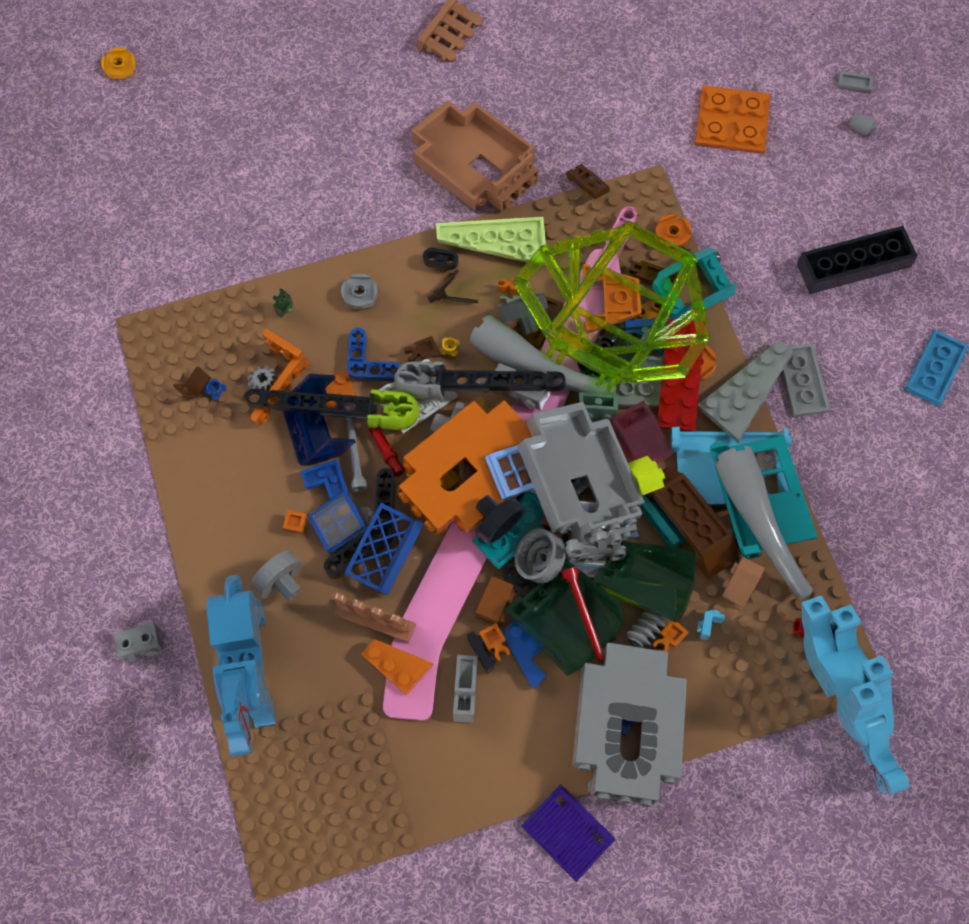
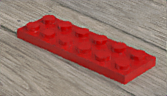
[656,318,705,432]

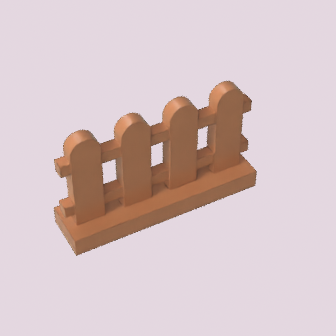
[416,0,483,62]
[331,593,416,643]

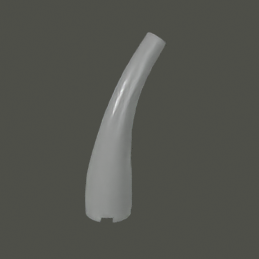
[470,315,616,395]
[714,446,813,599]

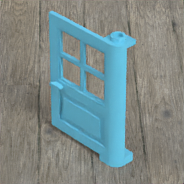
[670,427,792,506]

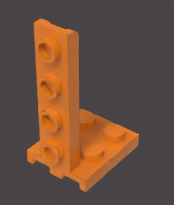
[251,329,310,427]

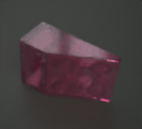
[610,400,673,464]

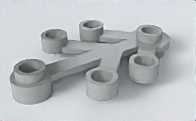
[565,531,626,563]

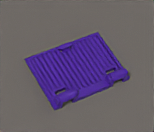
[521,784,616,882]

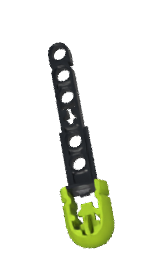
[245,388,420,430]

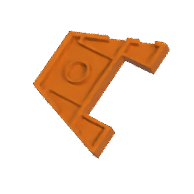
[583,264,642,333]

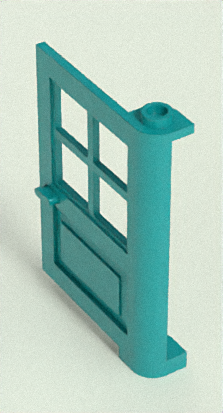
[710,435,818,559]

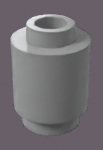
[850,114,878,137]

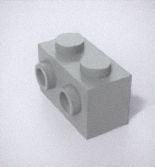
[114,622,163,662]

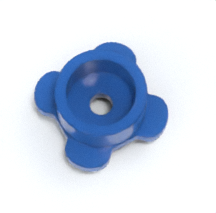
[204,379,227,400]

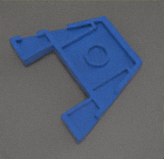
[502,605,587,689]

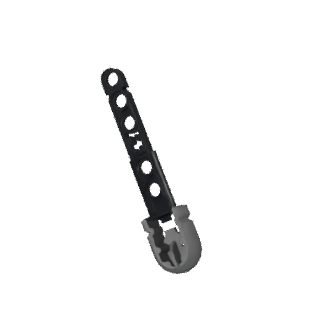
[395,362,566,399]

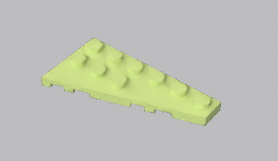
[436,217,548,267]

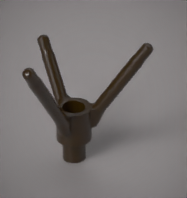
[427,270,479,303]

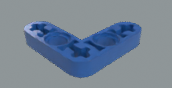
[347,328,401,381]

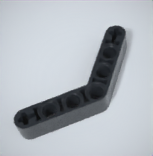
[324,468,396,579]

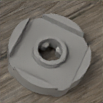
[341,274,378,309]

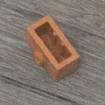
[722,557,765,607]

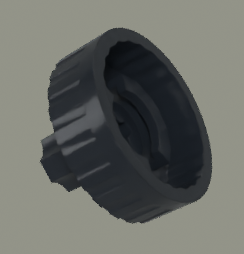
[475,495,526,545]

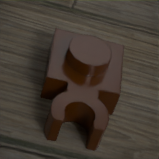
[404,336,439,362]

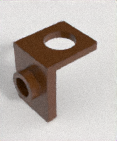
[173,367,211,398]

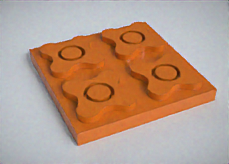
[695,85,771,154]

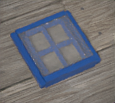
[308,490,368,555]

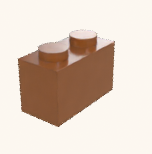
[476,576,516,625]

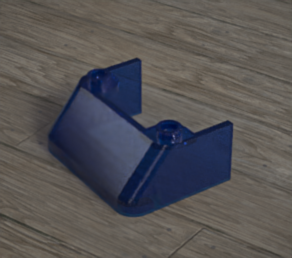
[283,374,356,466]

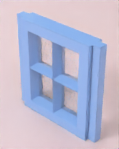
[485,444,535,500]

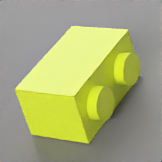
[628,456,665,495]

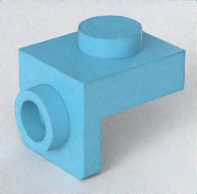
[697,610,725,641]

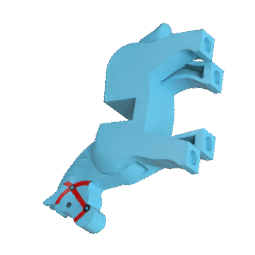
[802,595,909,795]

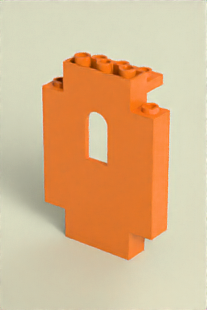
[398,400,532,536]

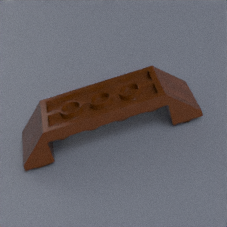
[645,468,739,580]

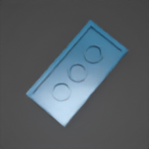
[904,330,969,407]

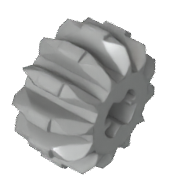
[248,365,279,397]

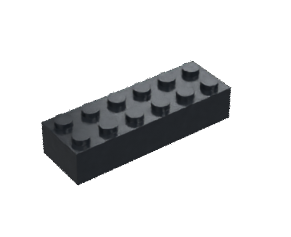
[797,226,918,294]

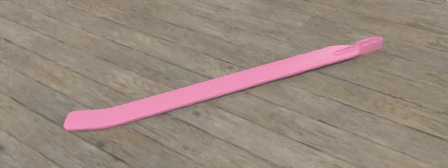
[383,207,637,721]

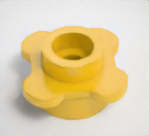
[440,337,460,356]

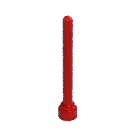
[561,566,605,662]

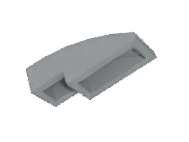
[453,655,478,723]

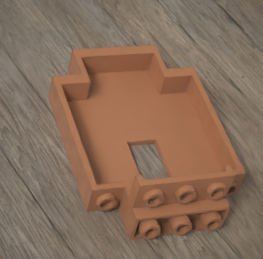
[411,100,538,212]

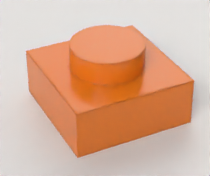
[283,510,307,534]

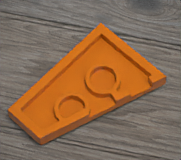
[361,639,434,695]

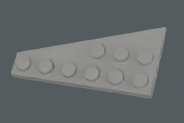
[698,340,793,444]

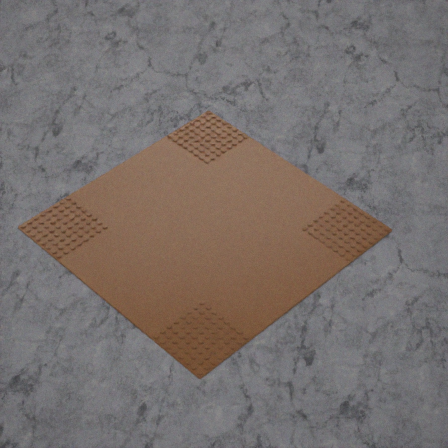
[116,165,876,902]

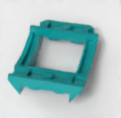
[652,247,736,318]

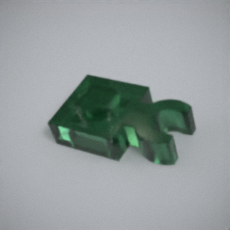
[273,288,293,318]

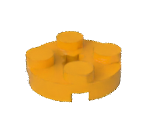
[101,47,136,79]

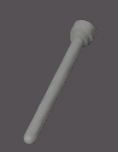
[345,406,367,492]

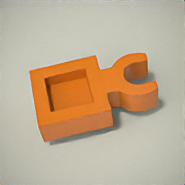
[497,278,530,296]
[652,618,689,652]
[479,623,510,662]

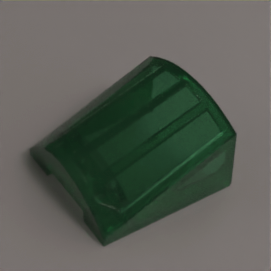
[594,541,695,622]
[505,558,625,676]

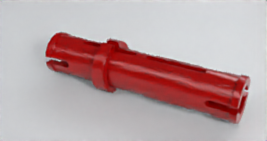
[368,426,405,477]

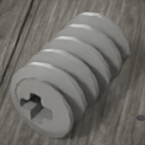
[626,606,669,648]

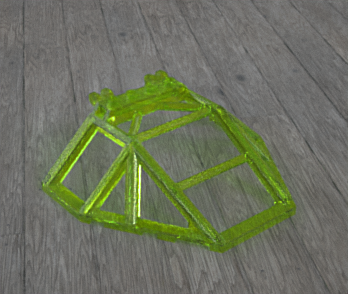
[513,221,710,393]

